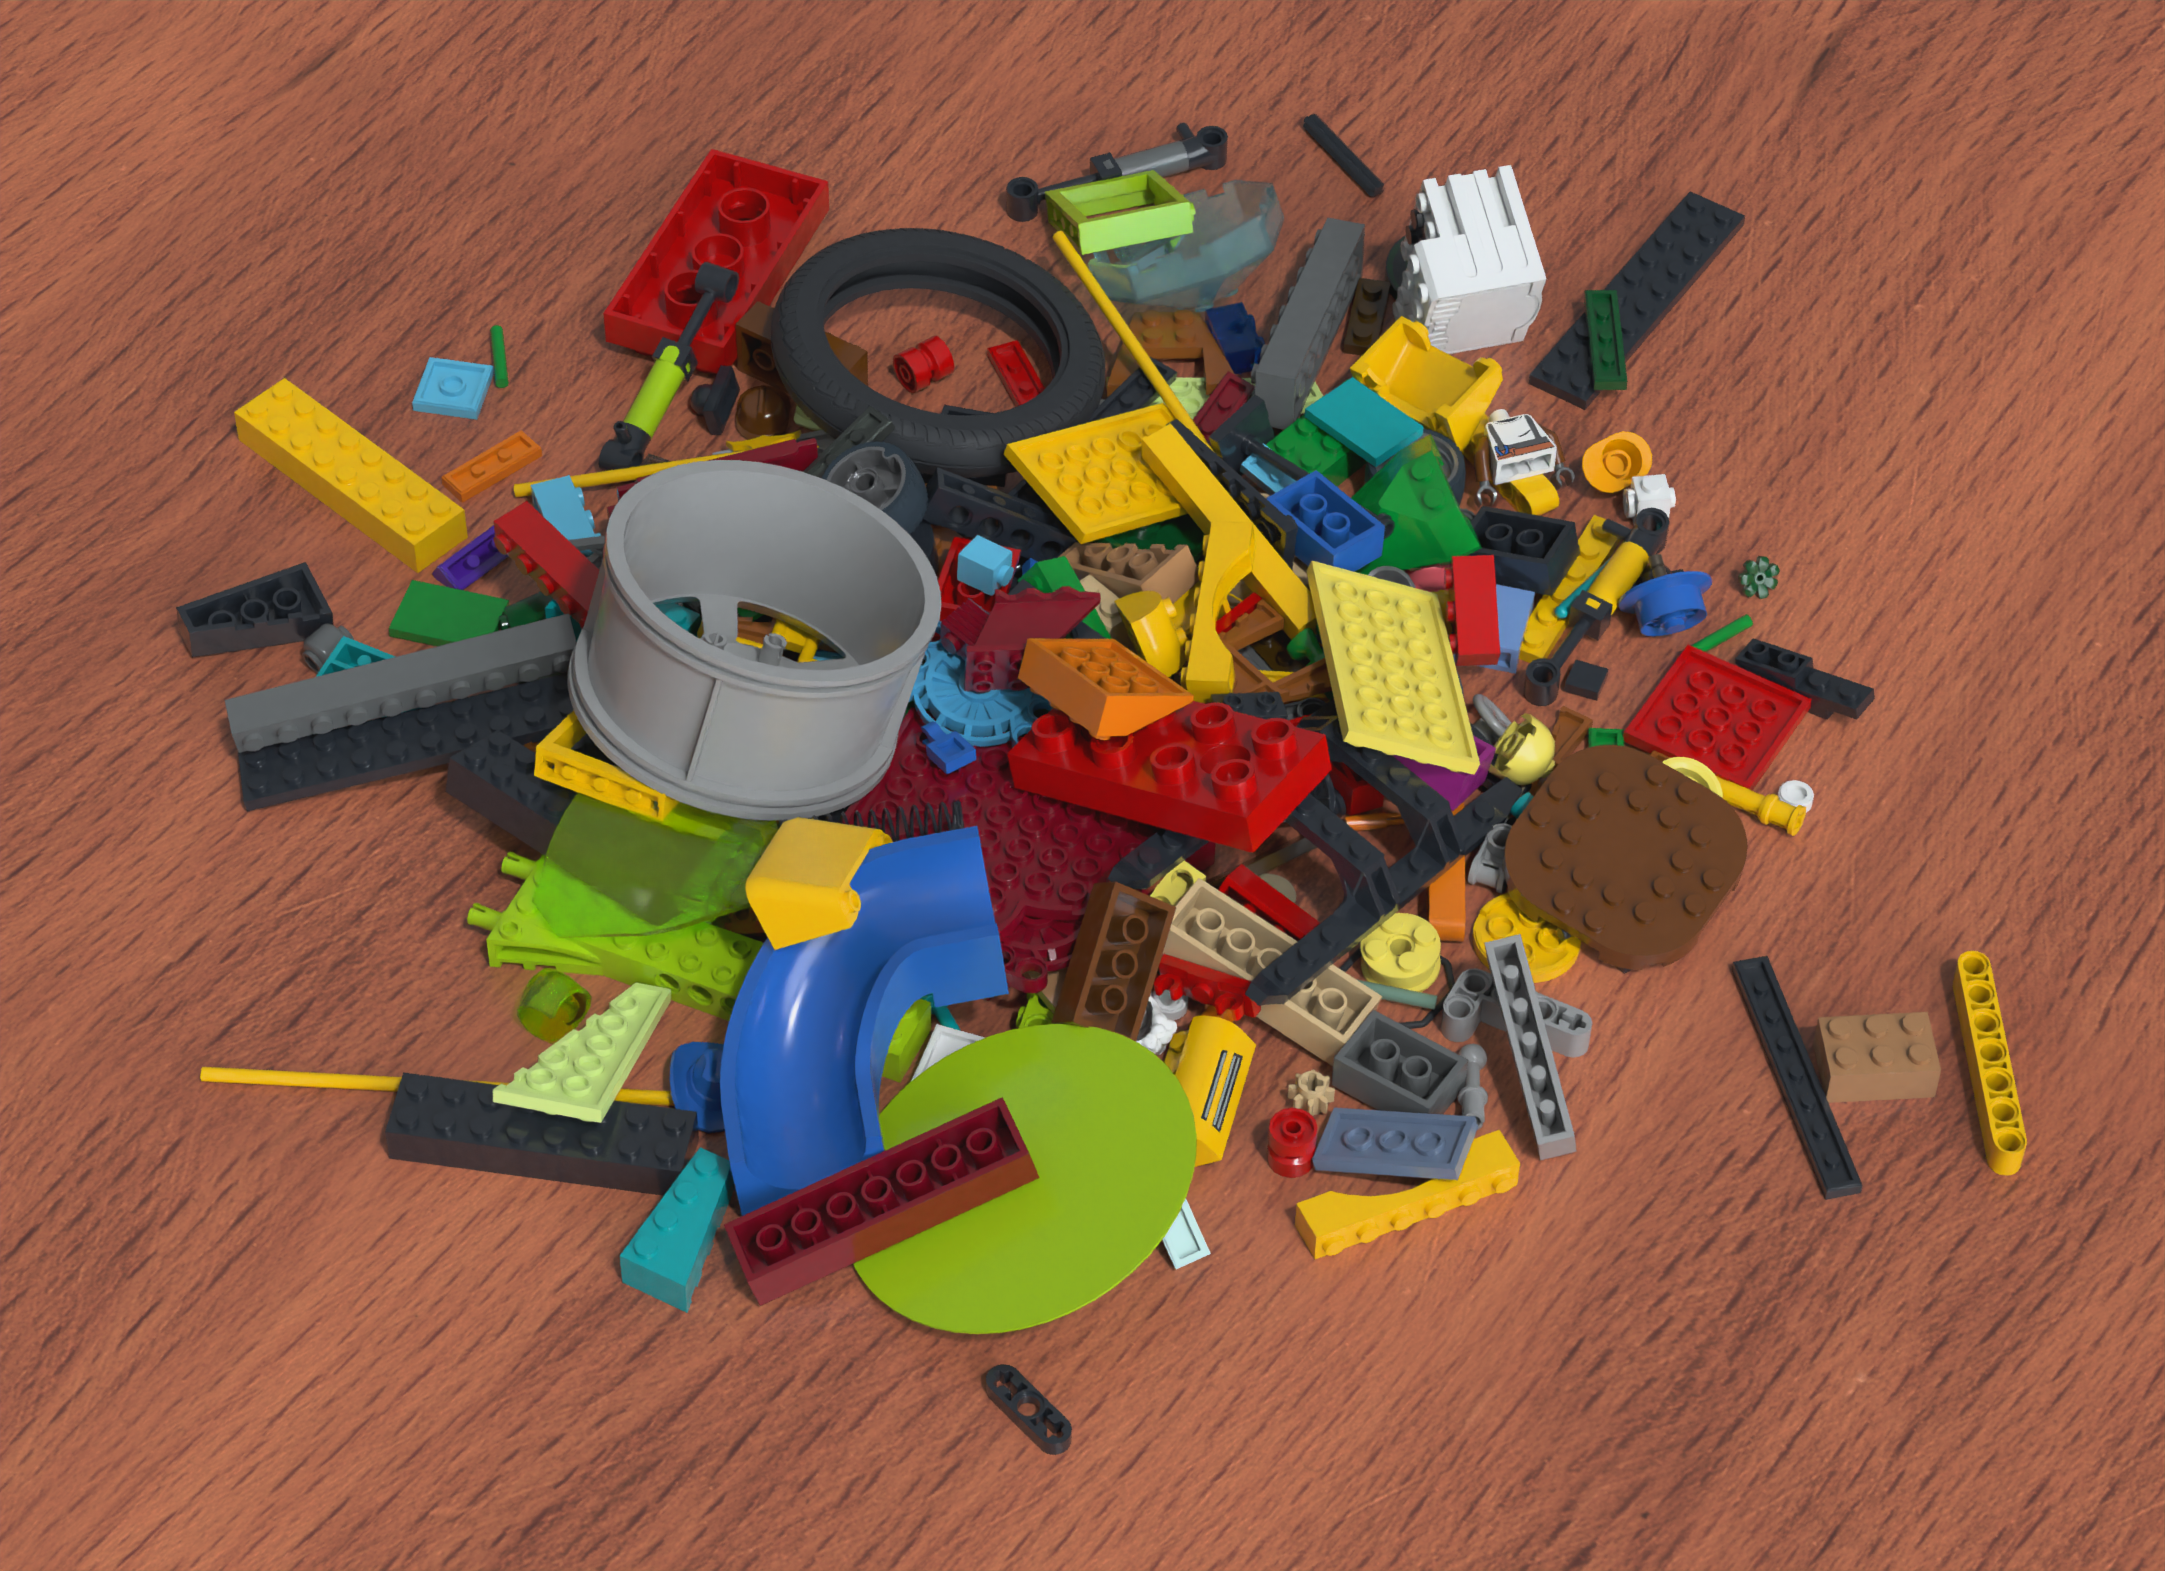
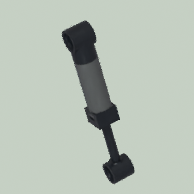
[1006,123,1228,222]

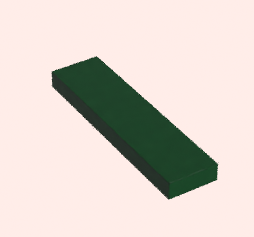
[1584,290,1628,390]

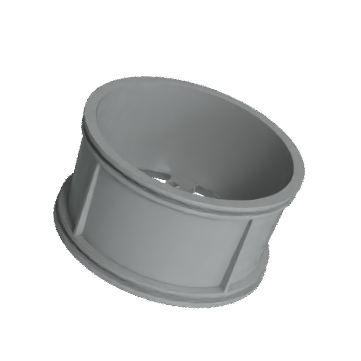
[567,460,941,821]

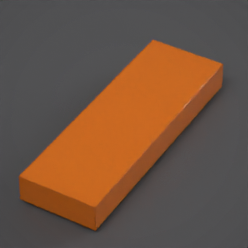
[441,430,542,503]

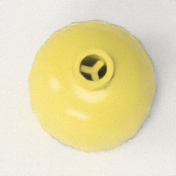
[1489,714,1555,786]

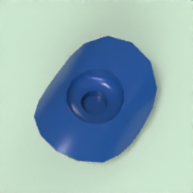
[670,1042,725,1133]

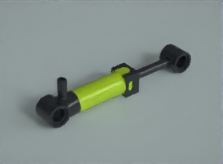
[598,262,739,471]

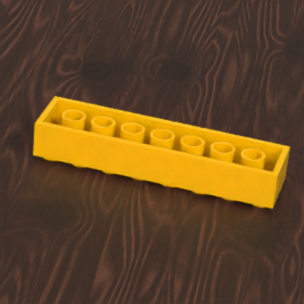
[234,378,468,573]

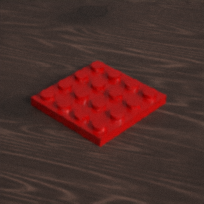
[1623,644,1812,791]

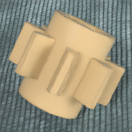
[1288,1070,1335,1116]

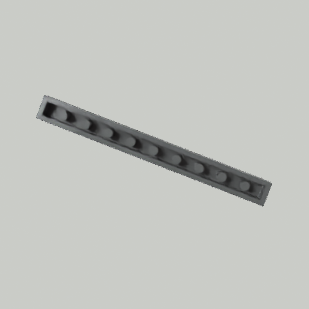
[225,614,576,753]

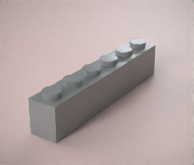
[1484,934,1577,1161]

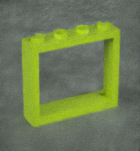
[1045,170,1196,255]

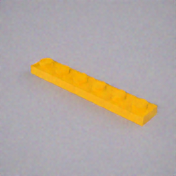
[1519,515,1621,663]

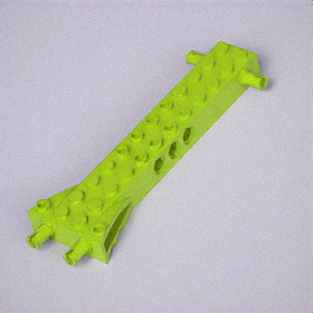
[467,852,931,1083]

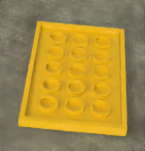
[1004,403,1188,544]

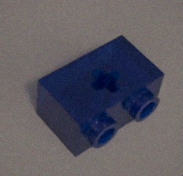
[1205,302,1265,375]

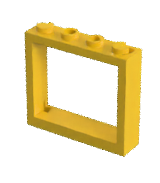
[534,710,682,824]

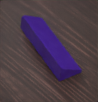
[431,525,509,590]

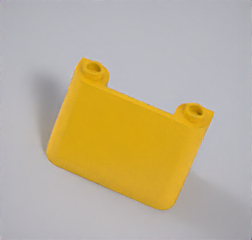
[1350,316,1503,452]
[745,817,893,950]

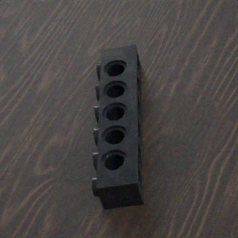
[922,467,1094,562]

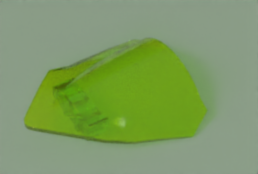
[532,765,779,938]

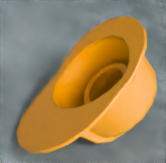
[1582,431,1652,493]

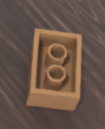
[1813,1012,1941,1103]

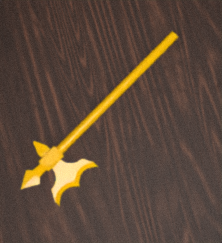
[514,430,819,498]

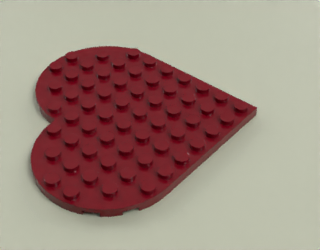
[843,706,1165,942]

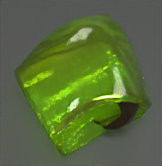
[517,968,592,1044]

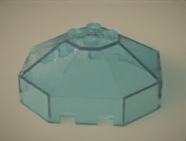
[1088,180,1285,312]

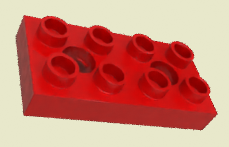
[603,149,829,374]
[1007,701,1332,853]

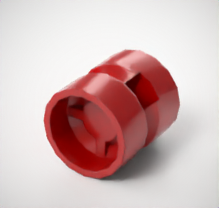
[893,336,955,393]
[1267,1108,1318,1178]

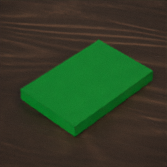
[388,580,510,646]

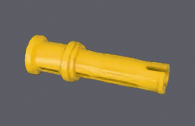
[1716,776,1806,836]

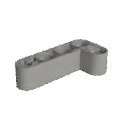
[1441,968,1592,1058]

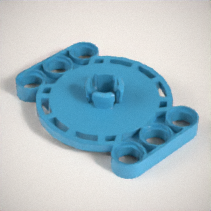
[909,620,1053,748]

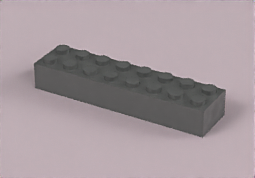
[1251,218,1365,430]

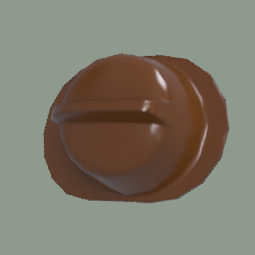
[736,385,790,440]

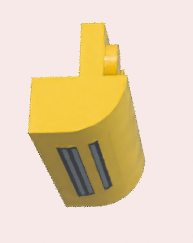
[1164,1015,1256,1167]

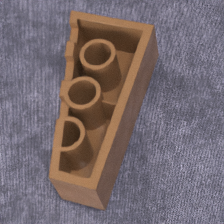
[1059,542,1199,603]

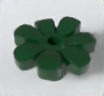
[1738,556,1780,599]

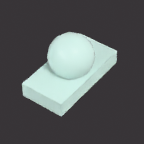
[1162,1199,1211,1269]

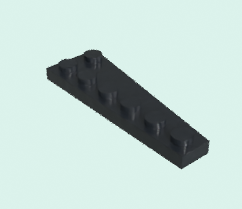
[1166,419,1298,570]

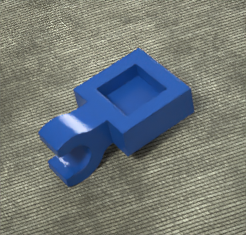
[921,721,976,774]

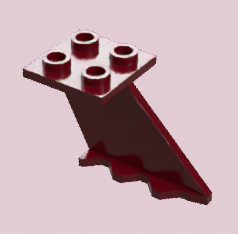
[964,586,1101,693]

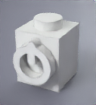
[1623,474,1676,525]

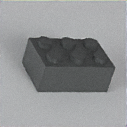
[1332,1010,1468,1114]

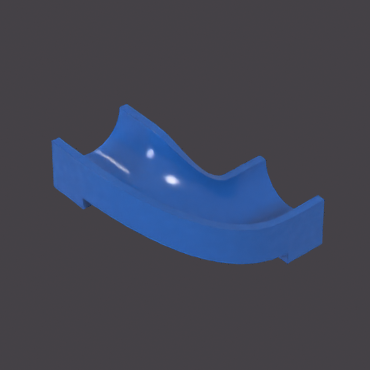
[720,826,1009,1216]

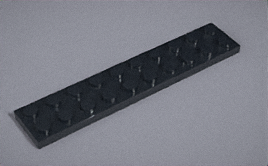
[1529,191,1745,410]
[238,673,574,812]

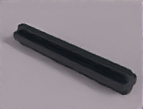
[1303,114,1384,197]

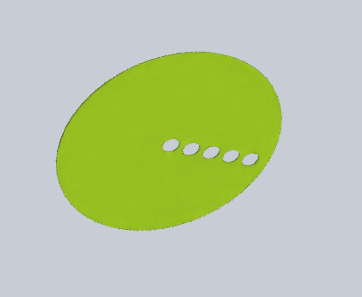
[853,1024,1197,1334]

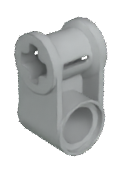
[1468,823,1512,894]

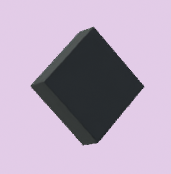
[1564,660,1609,701]

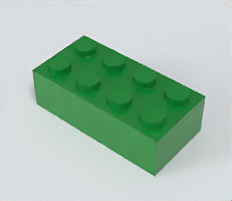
[1266,379,1367,487]

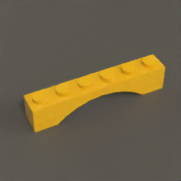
[1181,521,1256,703]
[1295,1130,1520,1259]

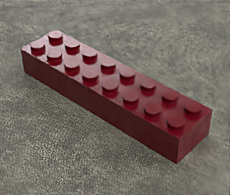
[724,1097,1040,1306]

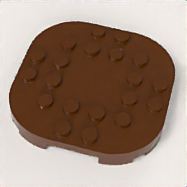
[1502,745,1748,970]

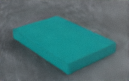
[1305,377,1423,467]

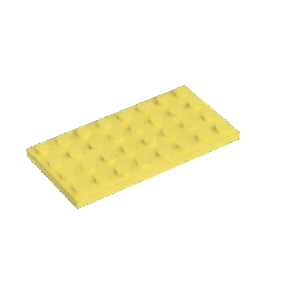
[1306,561,1480,775]

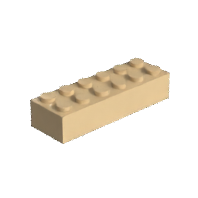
[1162,878,1382,1066]

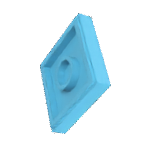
[412,357,494,420]

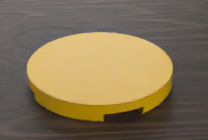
[1472,893,1581,983]

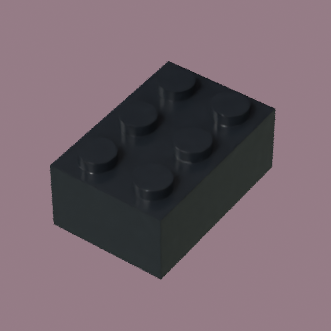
[1468,506,1580,596]

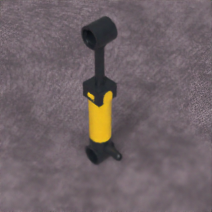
[1524,508,1670,706]

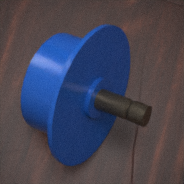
[1618,554,1712,637]

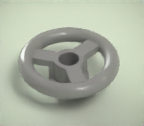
[1473,694,1511,744]

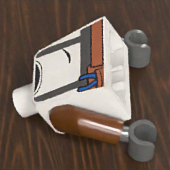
[1473,409,1575,507]

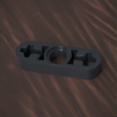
[986,1364,1072,1455]

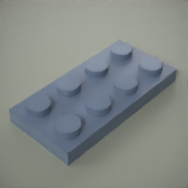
[1312,1108,1478,1180]

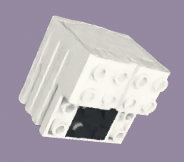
[1393,165,1546,354]

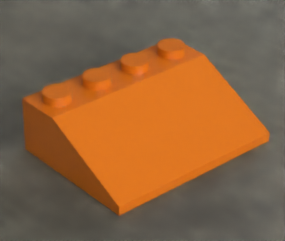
[1018,638,1194,740]

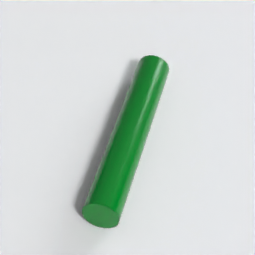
[490,325,509,388]
[1683,614,1753,652]

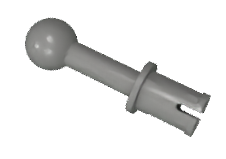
[1458,1044,1488,1130]

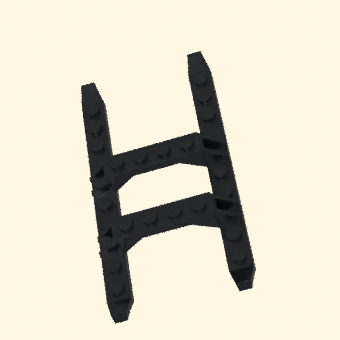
[1108,698,1522,1006]

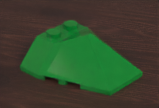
[1351,434,1482,575]

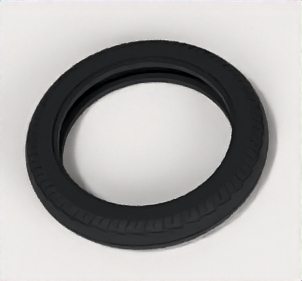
[771,228,1106,478]

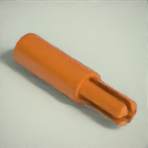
[1344,812,1405,831]

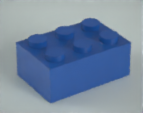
[1266,470,1385,572]

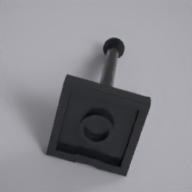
[1209,395,1395,539]

